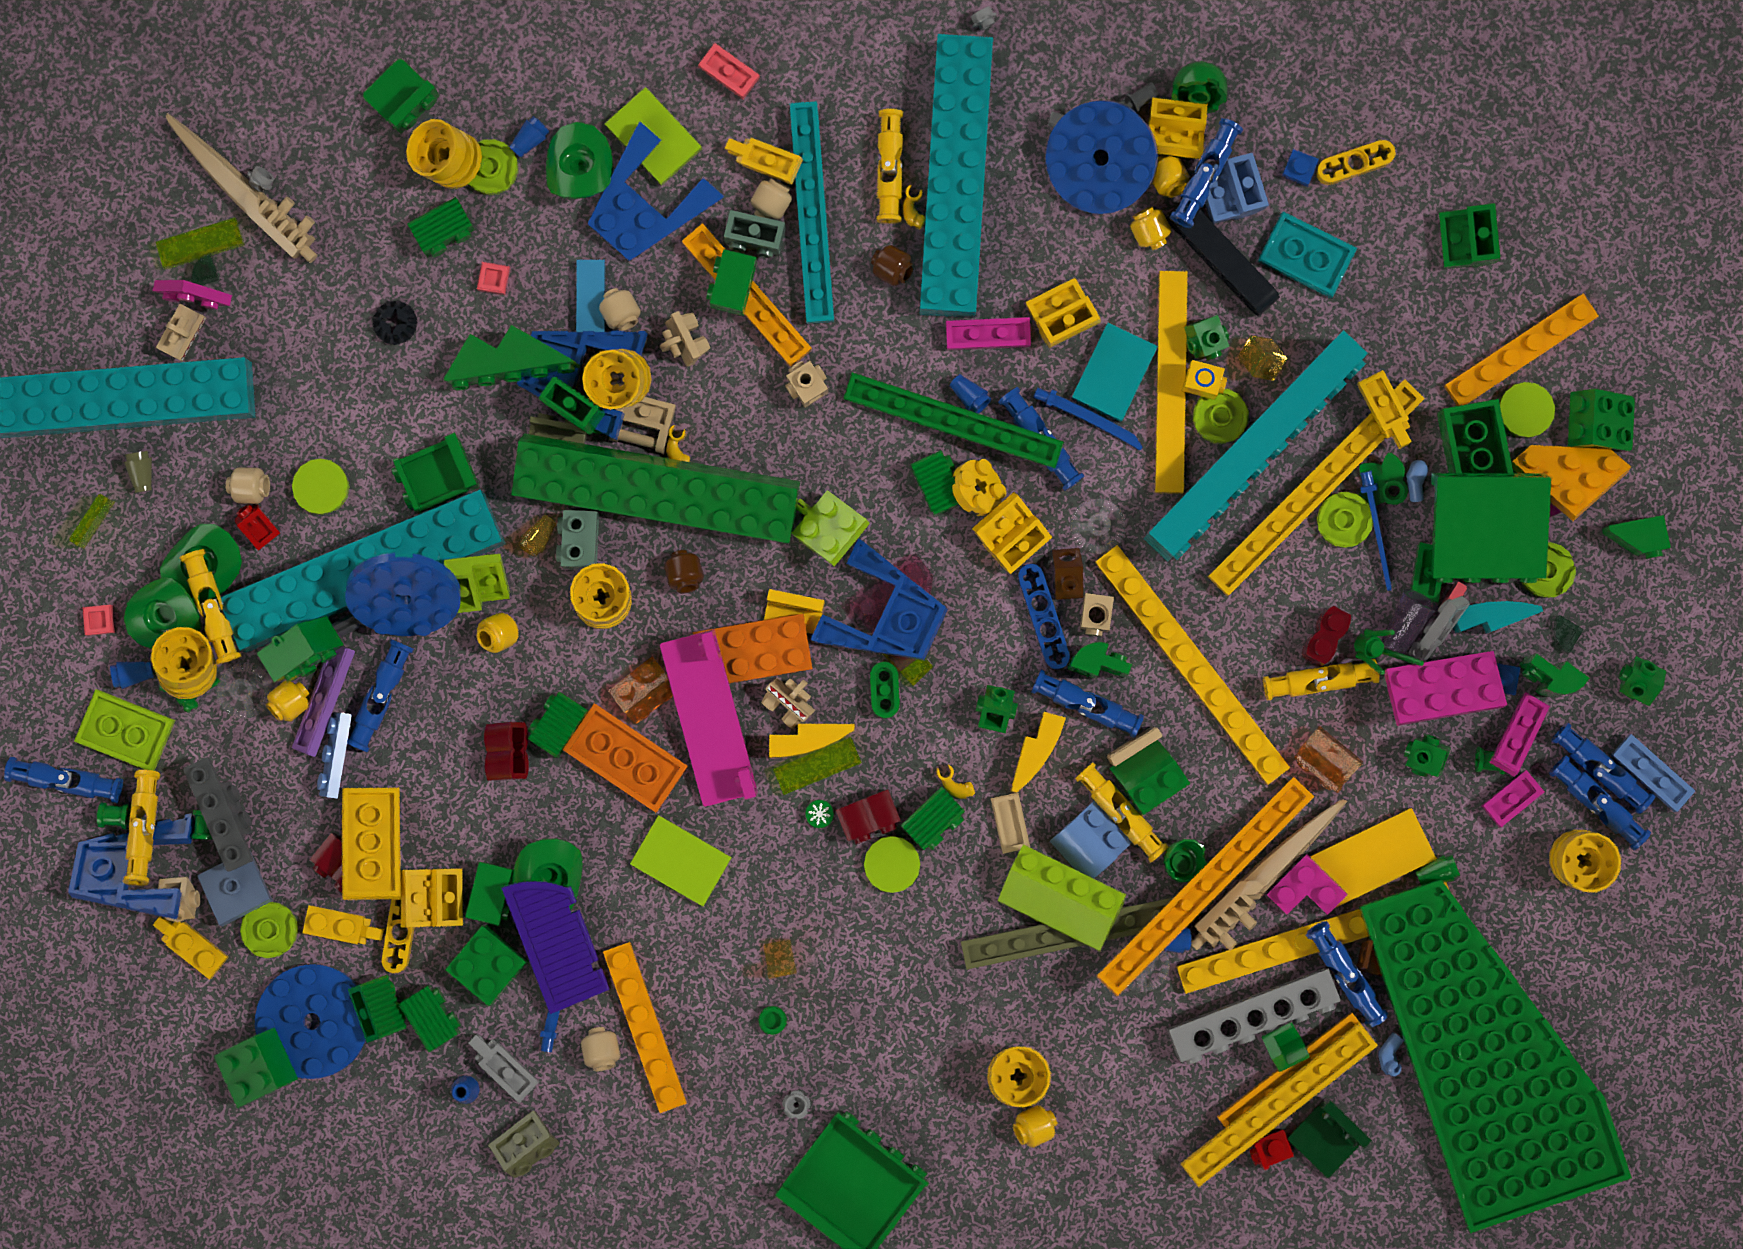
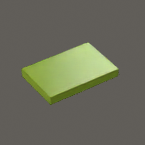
[605,87,702,186]
[74,689,176,771]
[630,815,732,907]

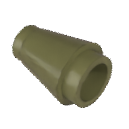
[124,451,152,493]

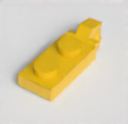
[725,138,803,185]
[1357,370,1412,449]
[302,905,384,944]
[153,916,229,980]

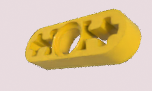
[1316,140,1395,185]
[382,898,415,973]

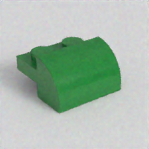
[1439,203,1501,269]
[1067,642,1132,679]
[1518,653,1590,697]

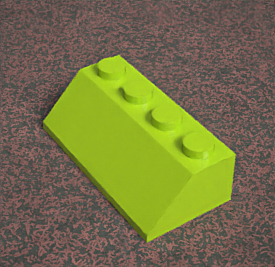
[998,844,1126,952]

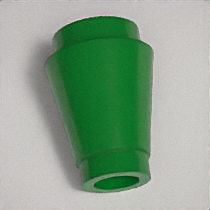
[1416,855,1460,885]

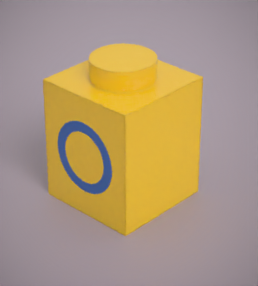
[1182,360,1227,400]

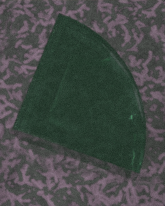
[191,252,220,285]
[1554,615,1584,654]

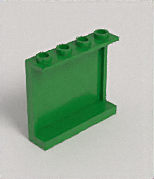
[1427,473,1551,583]
[775,1111,929,1249]

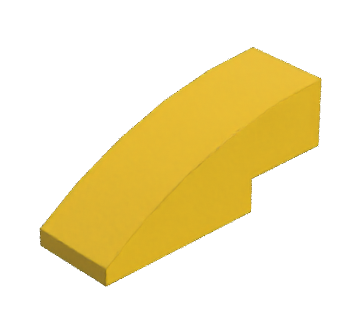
[1010,712,1066,793]
[769,724,855,758]

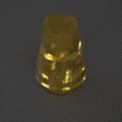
[518,514,557,557]

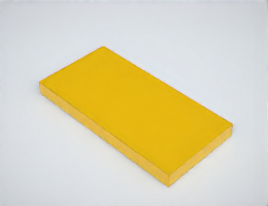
[342,788,401,900]
[1310,808,1437,908]

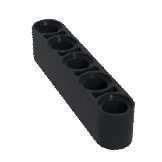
[1166,207,1280,317]

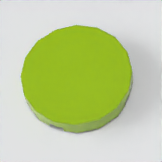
[468,139,518,195]
[1499,382,1555,438]
[1193,389,1249,444]
[292,459,350,515]
[1316,492,1373,548]
[1519,542,1576,598]
[864,836,920,893]
[240,901,298,958]

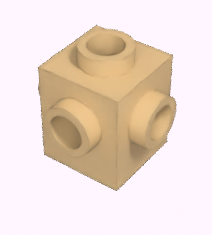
[785,361,828,408]
[158,877,200,922]

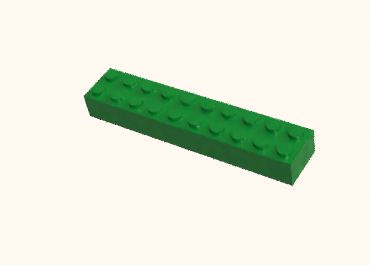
[511,433,801,543]

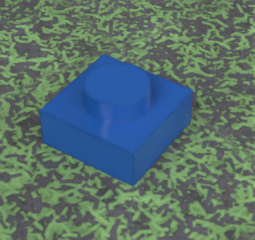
[1282,149,1319,187]
[1497,663,1520,696]

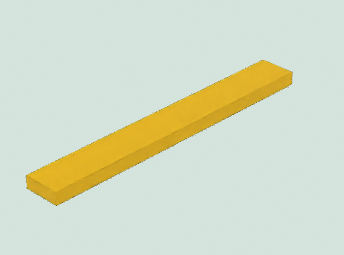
[1155,271,1188,494]
[1180,1022,1378,1187]

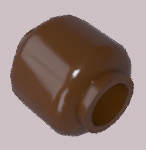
[871,245,914,286]
[664,550,704,594]

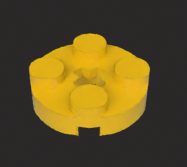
[952,459,1007,516]

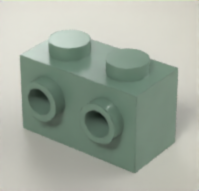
[724,210,786,258]
[556,510,599,569]

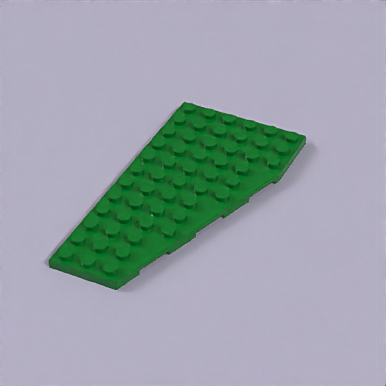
[1359,879,1632,1233]

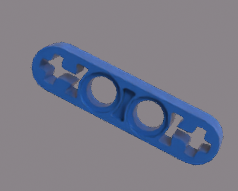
[1018,564,1070,670]

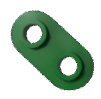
[870,662,900,719]

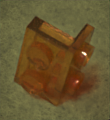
[608,656,673,724]
[1294,726,1363,793]

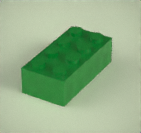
[1437,399,1513,473]

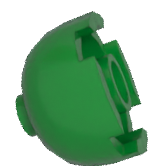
[1172,61,1228,114]

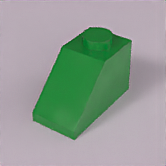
[1602,515,1671,559]

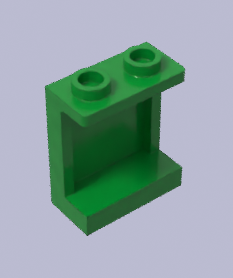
[391,432,480,514]

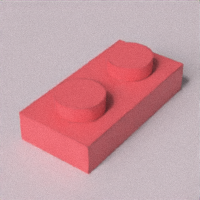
[698,43,760,100]

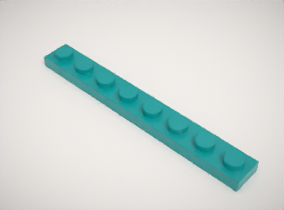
[790,101,834,324]

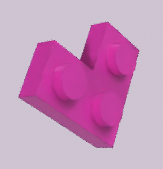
[153,280,232,310]
[1267,854,1348,915]

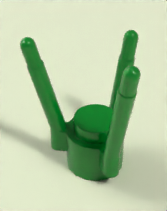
[1354,629,1424,675]

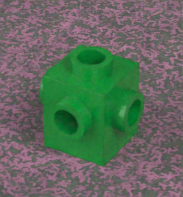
[1184,315,1230,361]
[1618,656,1666,707]
[976,685,1018,733]
[1404,734,1451,777]

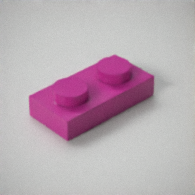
[1481,770,1544,828]

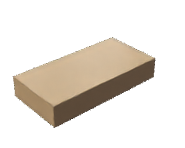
[1107,726,1162,766]
[991,793,1030,854]

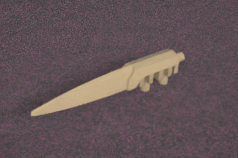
[166,113,317,263]
[1191,799,1347,951]

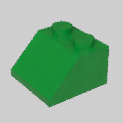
[1109,740,1191,815]

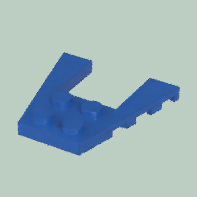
[587,122,724,262]
[517,331,647,441]
[810,538,948,660]
[68,814,195,919]

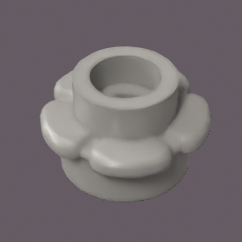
[971,6,997,31]
[247,166,274,192]
[782,1091,810,1119]

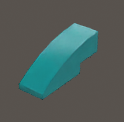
[1453,601,1543,634]

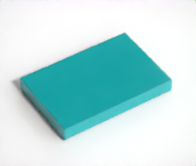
[1257,211,1357,299]
[1071,323,1158,422]

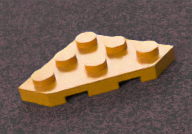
[1512,445,1631,521]

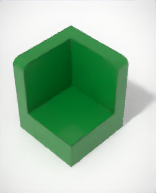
[1261,1022,1310,1072]

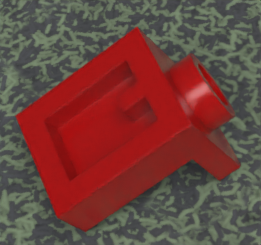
[234,504,280,551]
[1249,1129,1294,1170]

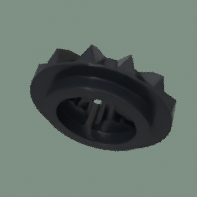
[372,300,417,345]

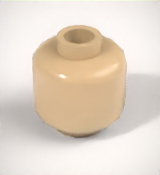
[751,178,792,219]
[599,288,641,331]
[226,467,270,504]
[581,1027,620,1072]

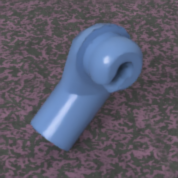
[1406,460,1428,502]
[1378,1032,1404,1076]

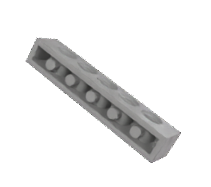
[1166,968,1341,1065]

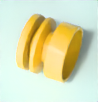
[406,119,482,189]
[582,349,652,410]
[570,563,632,629]
[151,627,217,699]
[1549,829,1621,892]
[987,1046,1051,1107]

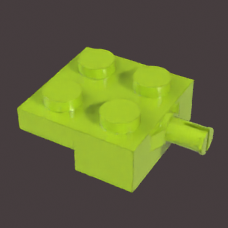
[792,490,870,567]
[444,553,510,613]

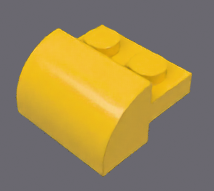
[1148,97,1207,159]
[1026,278,1101,348]
[972,492,1052,574]
[400,869,463,927]

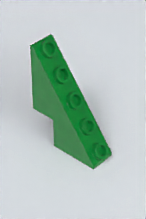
[443,325,581,391]

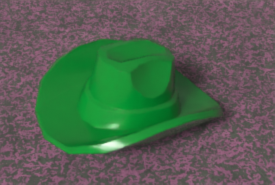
[546,122,613,199]
[160,524,242,605]
[124,578,201,649]
[513,838,583,910]

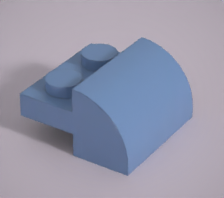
[1205,153,1269,224]
[1050,801,1132,879]

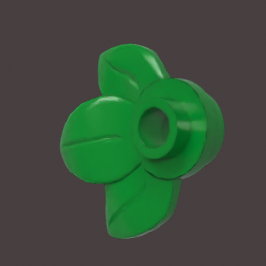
[1358,452,1408,505]

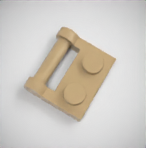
[609,397,676,454]

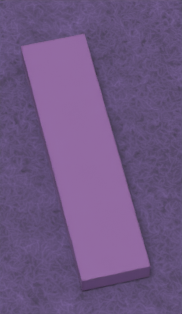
[292,646,355,757]

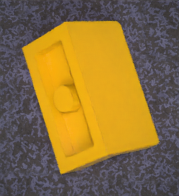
[764,589,825,634]

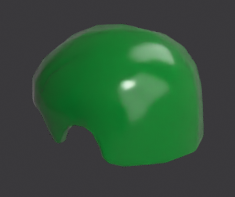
[1164,839,1207,882]

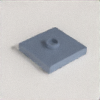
[197,851,273,927]

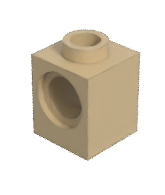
[1080,593,1114,637]

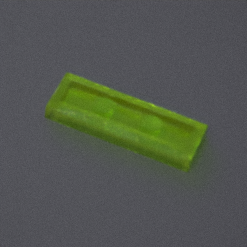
[155,217,245,270]
[773,737,862,795]

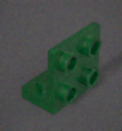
[1287,1097,1372,1178]

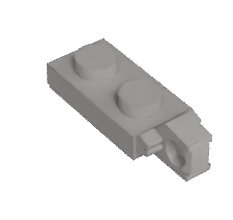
[1408,596,1470,662]
[468,1033,540,1103]

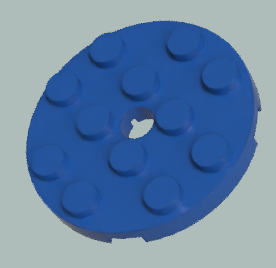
[1046,100,1158,214]
[345,553,461,636]
[255,964,366,1079]

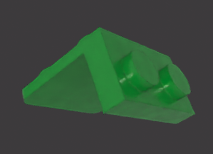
[363,59,440,135]
[1568,389,1635,452]

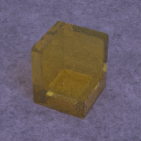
[1238,335,1288,381]
[763,939,797,979]

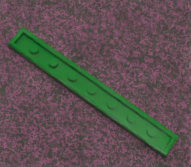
[843,372,1064,469]

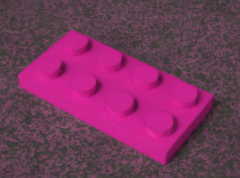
[1384,651,1507,726]

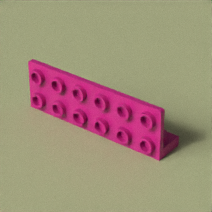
[660,629,758,807]

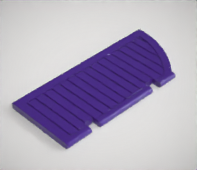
[501,881,610,1014]

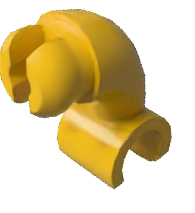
[903,185,926,229]
[667,425,690,462]
[936,764,975,799]

